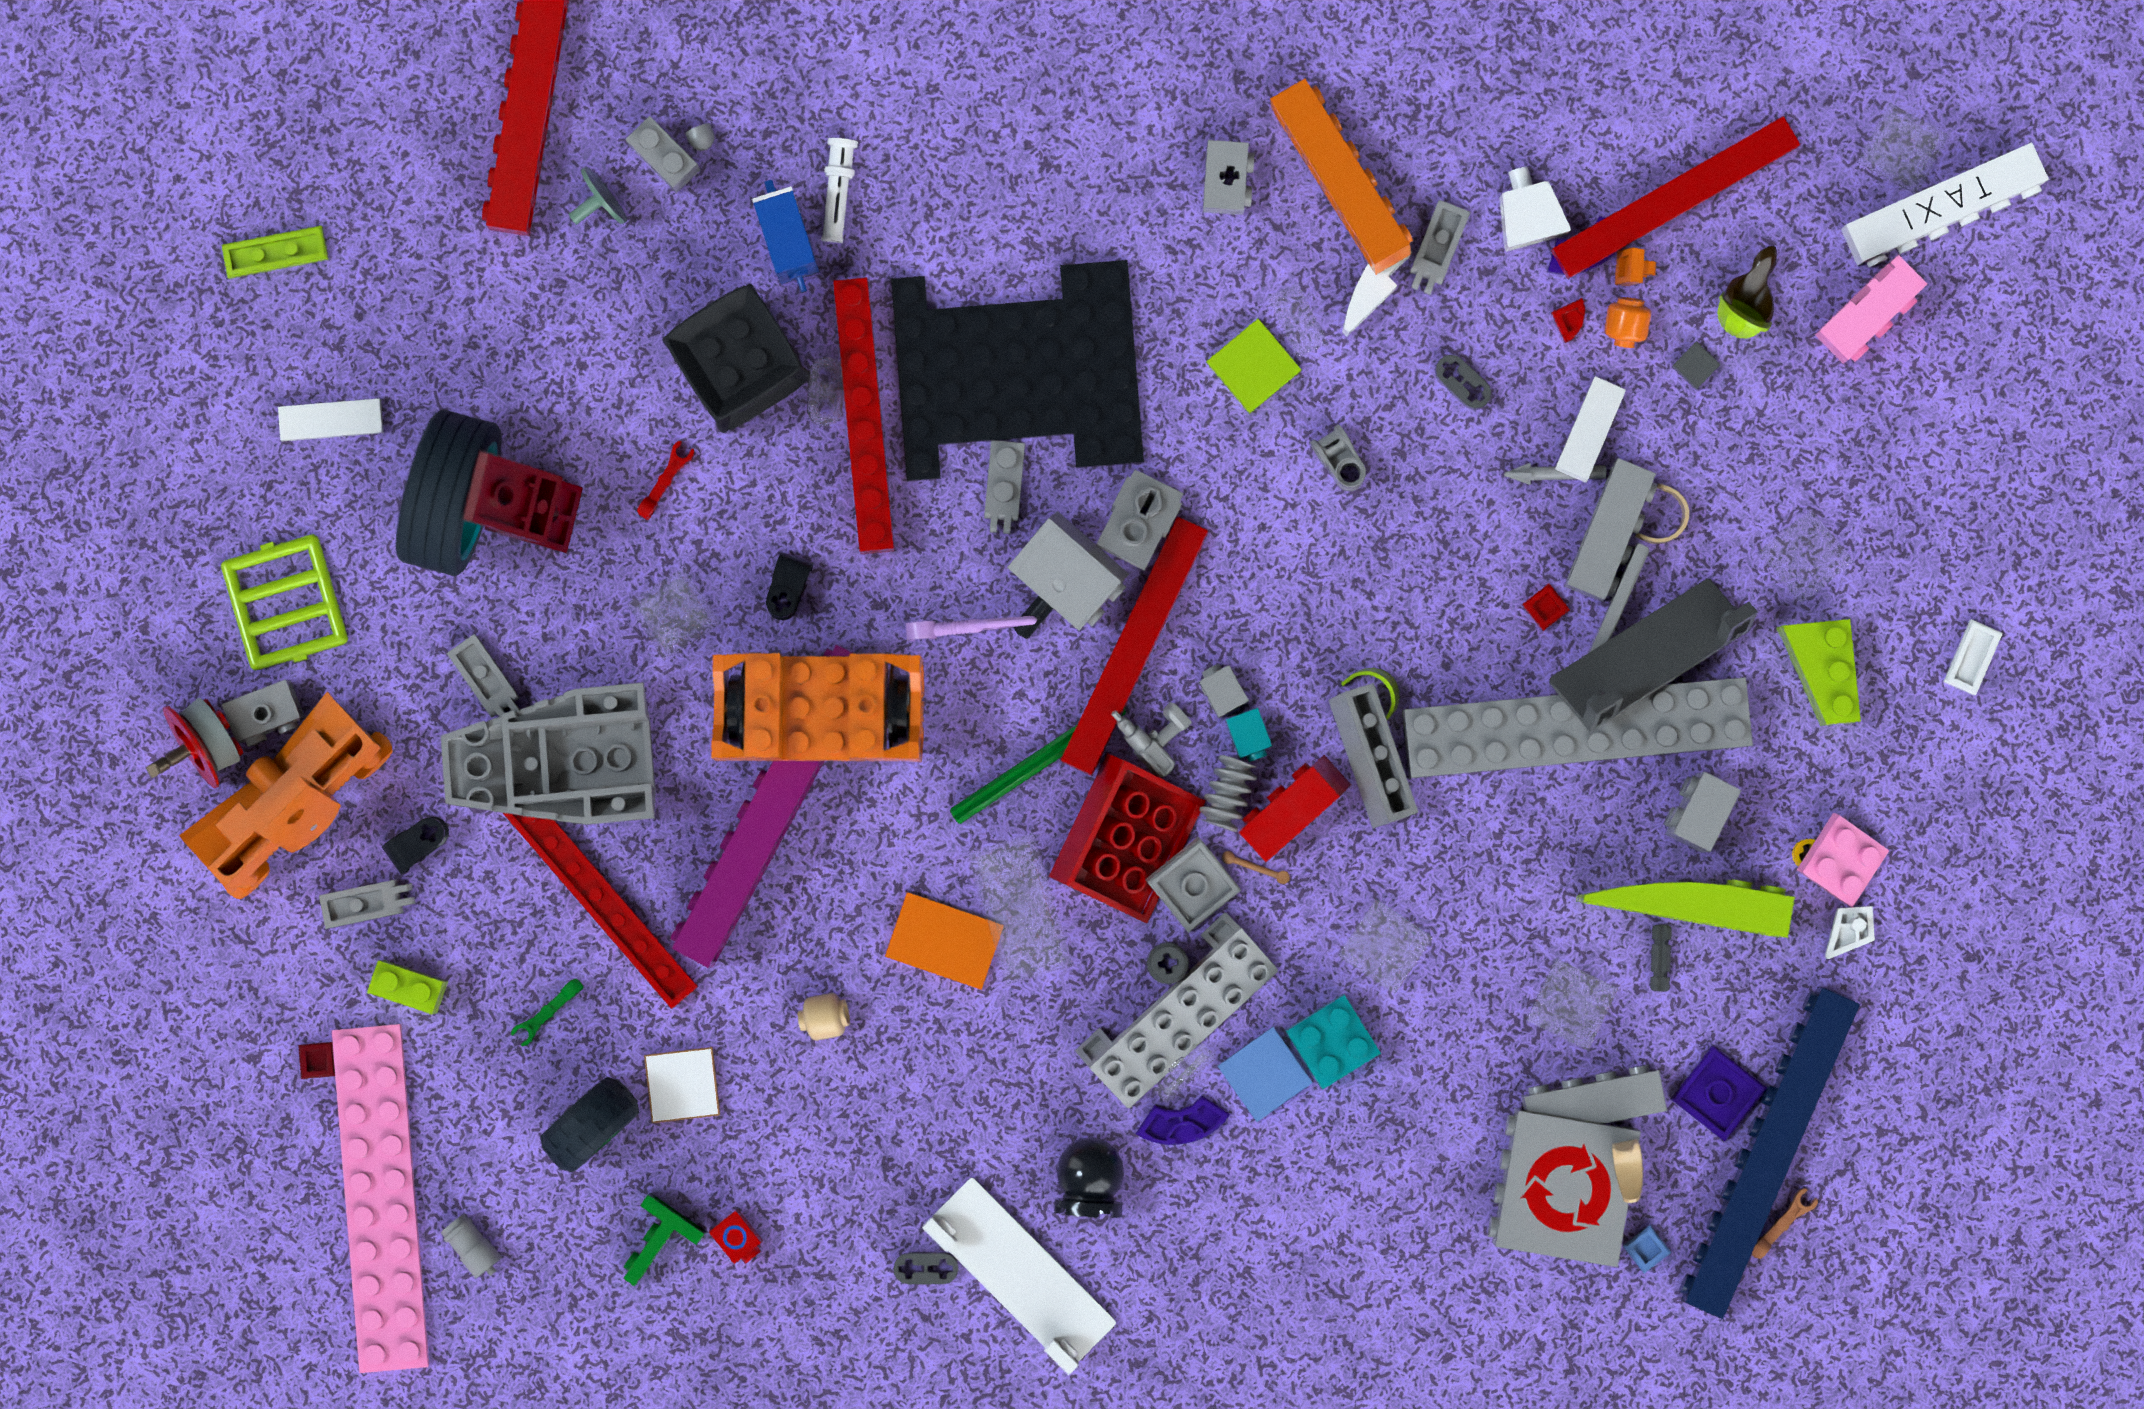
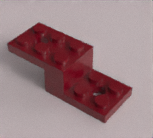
[463,452,583,553]

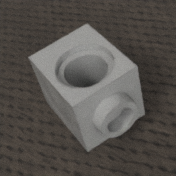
[1198,663,1249,718]

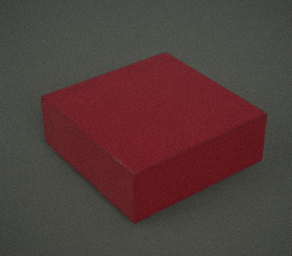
[298,1042,335,1079]

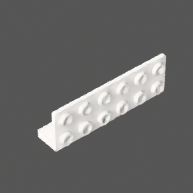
[922,1178,1116,1375]

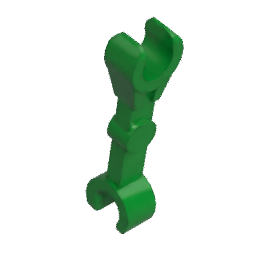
[511,979,584,1046]

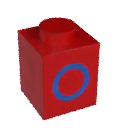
[709,1209,763,1264]

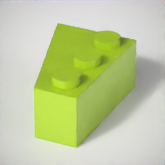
[1776,619,1861,726]

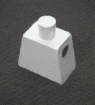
[1499,167,1571,252]

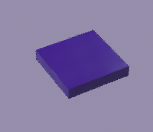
[1670,1045,1767,1142]

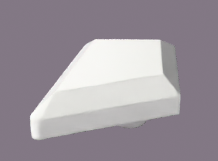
[1825,906,1875,959]

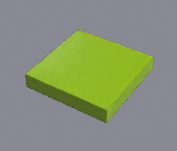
[1206,319,1302,414]

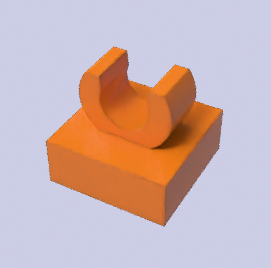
[1615,248,1656,286]

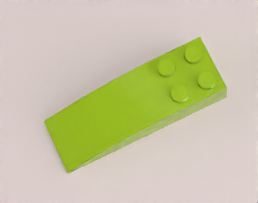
[1576,879,1795,938]

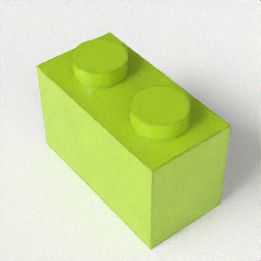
[367,960,448,1014]

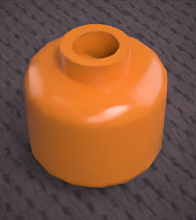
[1604,297,1651,348]

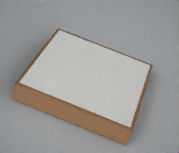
[644,1047,721,1123]

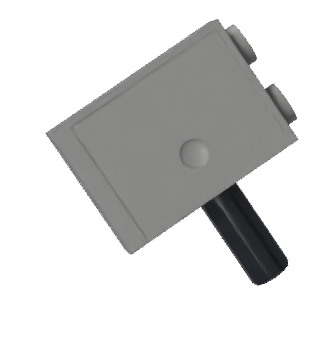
[1007,511,1129,639]

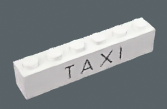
[1841,142,2049,268]

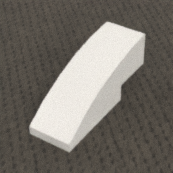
[1342,251,1412,336]

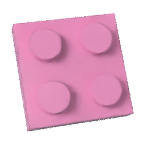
[1797,813,1889,907]

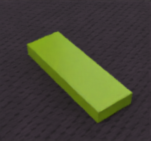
[221,226,329,279]

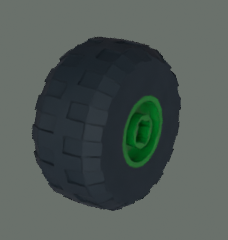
[540,1077,640,1173]

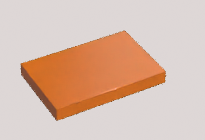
[885,892,1004,990]

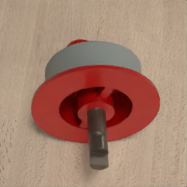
[145,698,244,788]

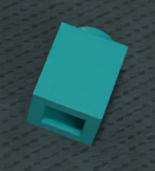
[1225,708,1272,763]

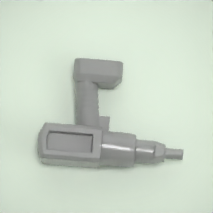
[1111,702,1192,777]

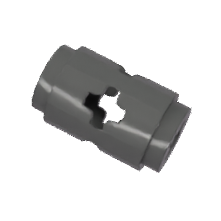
[1146,942,1189,984]

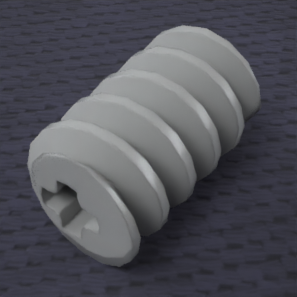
[1199,755,1257,832]

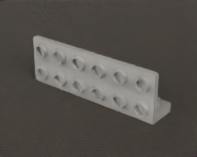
[1075,912,1278,1108]

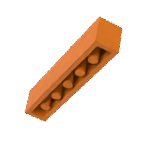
[1270,78,1413,275]

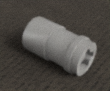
[441,1213,502,1279]

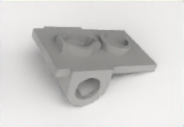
[1096,469,1184,571]

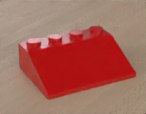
[1048,753,1205,924]

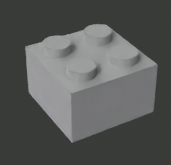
[1663,771,1741,853]

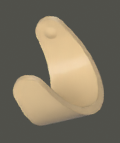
[1635,483,1689,544]
[1612,1139,1643,1203]

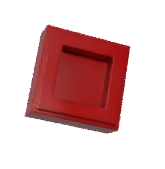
[1522,584,1570,631]

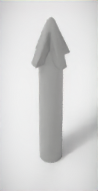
[1504,463,1606,485]

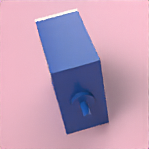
[752,179,819,293]

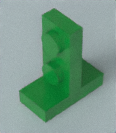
[623,1193,707,1286]

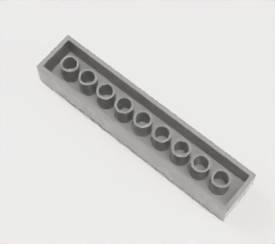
[1402,677,1753,779]

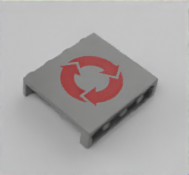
[1488,1108,1641,1267]

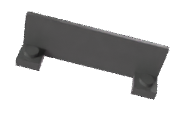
[1549,578,1758,732]

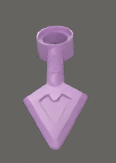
[906,616,1037,641]

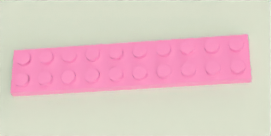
[332,1024,429,1373]

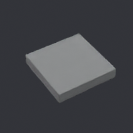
[1145,837,1241,933]

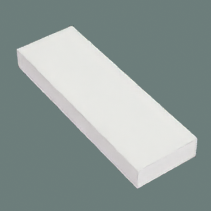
[1555,377,1626,483]
[278,398,384,442]

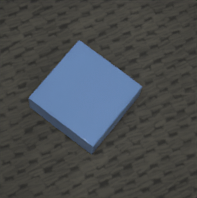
[1622,1225,1671,1273]

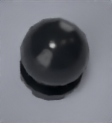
[1054,1137,1124,1218]

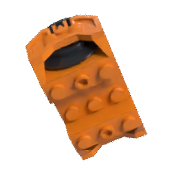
[711,653,925,762]

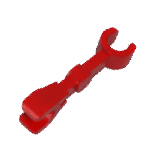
[637,441,695,520]

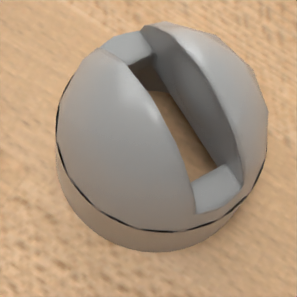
[685,123,714,151]

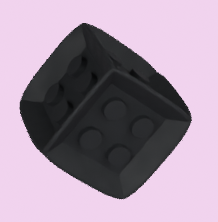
[663,283,810,433]

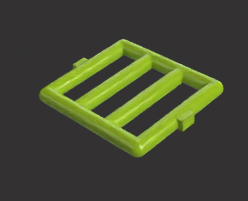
[221,534,348,671]

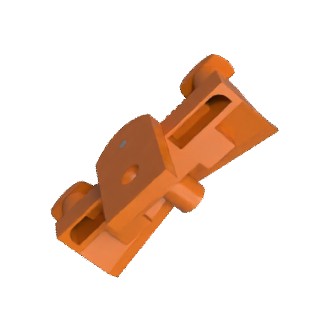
[179,692,393,899]

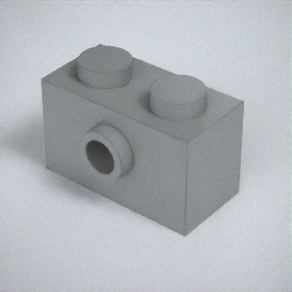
[222,679,305,747]

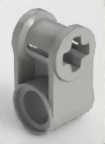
[1309,424,1366,491]

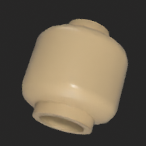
[798,993,850,1041]

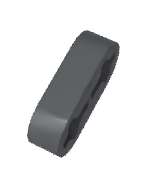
[1435,355,1491,410]
[893,1252,959,1284]

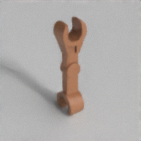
[1751,1188,1818,1259]

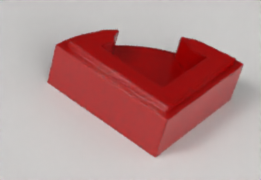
[1551,298,1585,343]

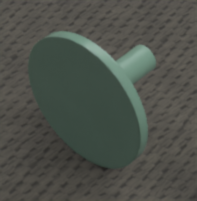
[569,166,627,225]

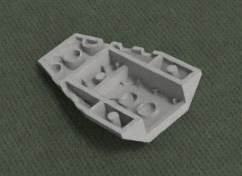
[441,682,656,825]

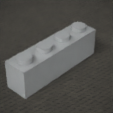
[1564,458,1658,602]
[1328,683,1418,829]
[1521,1064,1667,1124]

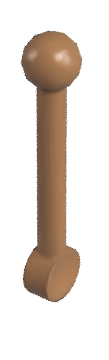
[1222,851,1290,884]

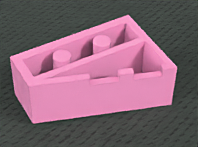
[1815,255,1927,363]

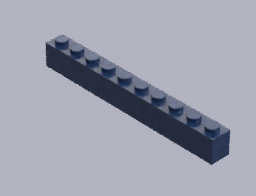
[1679,987,1860,1320]

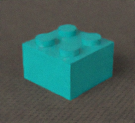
[1285,994,1381,1090]

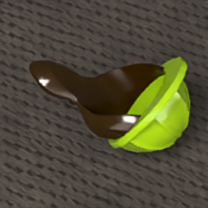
[1717,245,1777,338]

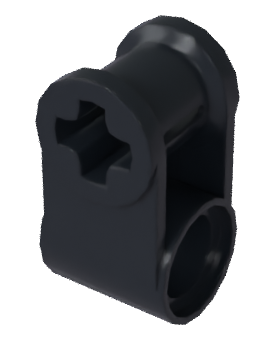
[766,552,814,620]
[382,817,449,875]

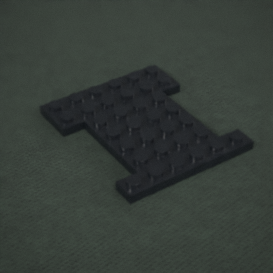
[891,260,1144,482]

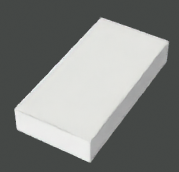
[1943,619,2003,696]

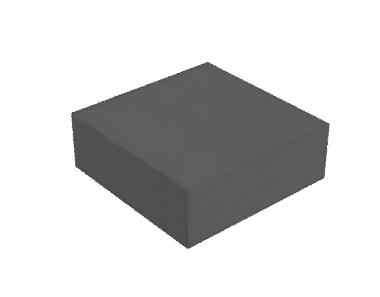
[1671,341,1721,390]

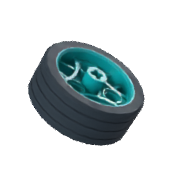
[395,409,502,577]

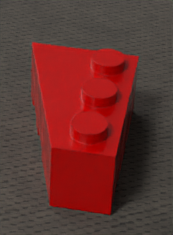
[1239,755,1351,862]

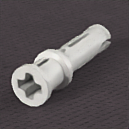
[821,138,858,243]

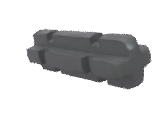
[1650,925,1672,992]

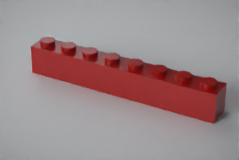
[482,0,569,236]
[833,277,895,555]

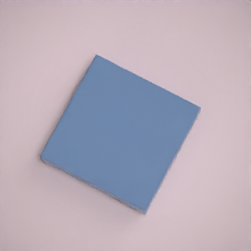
[1217,1027,1313,1122]

